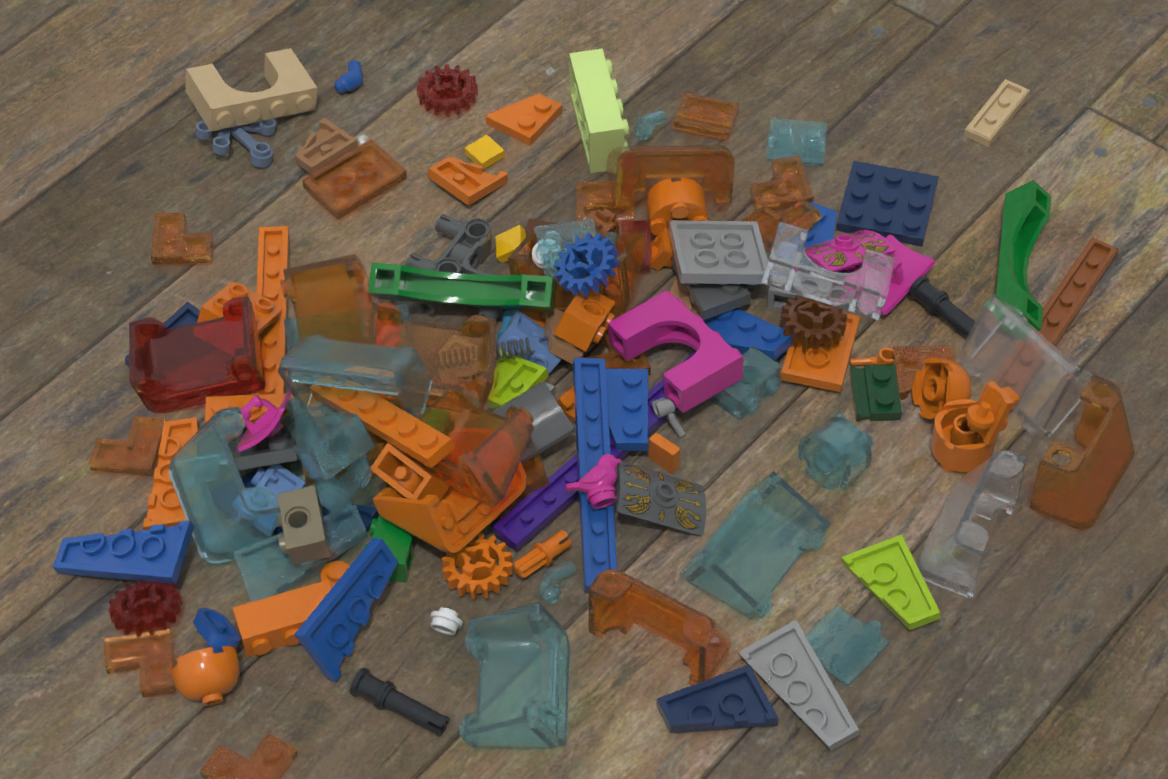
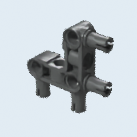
[405,214,509,336]

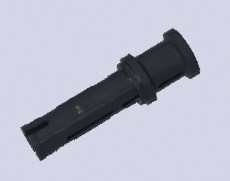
[908,275,990,348]
[349,667,450,737]

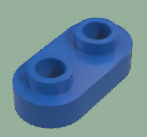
[193,608,241,653]

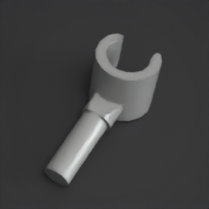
[652,398,685,437]

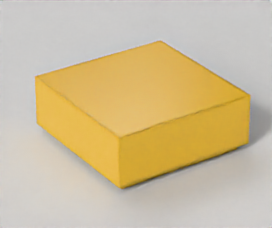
[465,135,505,170]
[495,225,527,263]

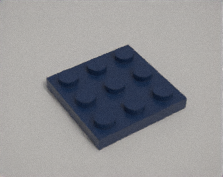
[836,161,939,247]

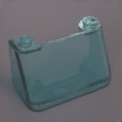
[169,407,280,563]
[680,471,831,619]
[459,602,570,749]

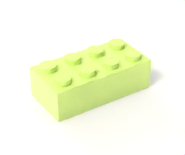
[569,49,629,173]

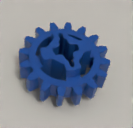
[554,232,620,297]

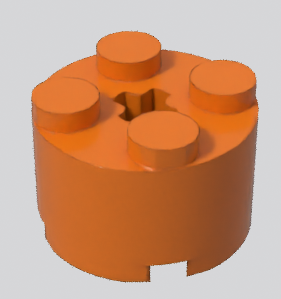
[647,177,709,237]
[931,399,996,472]

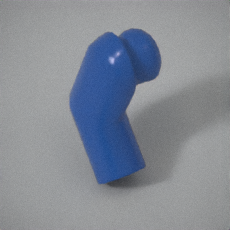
[334,60,363,94]

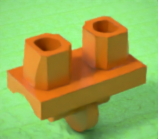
[966,381,1020,446]

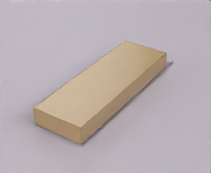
[964,79,1030,147]

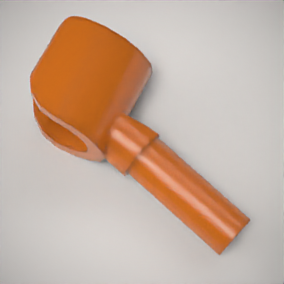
[850,347,895,366]

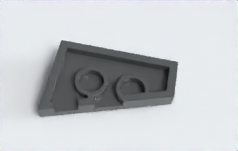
[672,255,751,320]

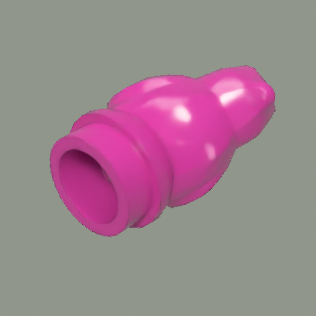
[565,454,622,509]

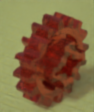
[417,64,478,117]
[108,580,182,637]

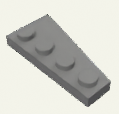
[738,620,861,751]

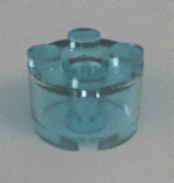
[798,413,873,490]

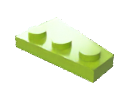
[841,534,941,630]

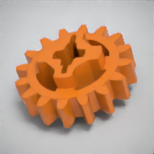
[442,532,513,600]

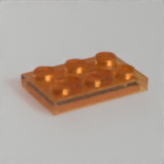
[302,139,407,220]

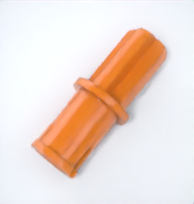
[513,530,572,578]

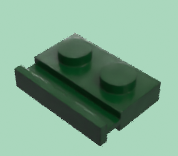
[850,364,902,422]

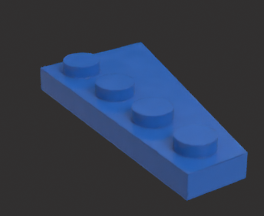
[53,520,195,584]
[294,537,398,682]

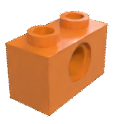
[554,290,616,352]
[370,443,450,501]

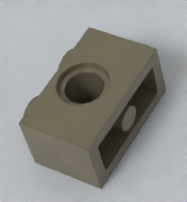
[273,485,331,566]

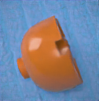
[912,357,972,420]
[169,646,240,706]

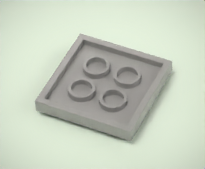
[668,220,772,285]

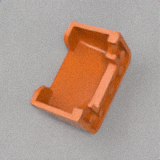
[372,428,527,553]

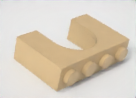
[185,48,317,132]

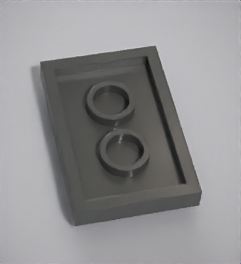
[230,428,297,471]

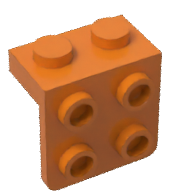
[194,282,282,363]

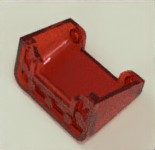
[129,296,266,414]

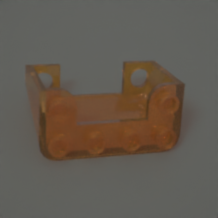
[1029,374,1135,530]

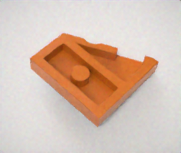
[486,93,562,146]
[428,157,508,206]

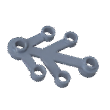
[196,111,276,168]

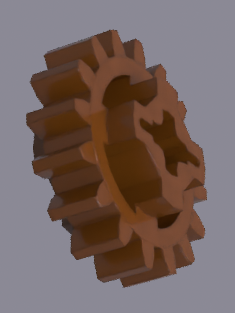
[780,292,847,349]

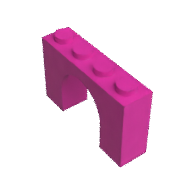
[607,290,744,413]

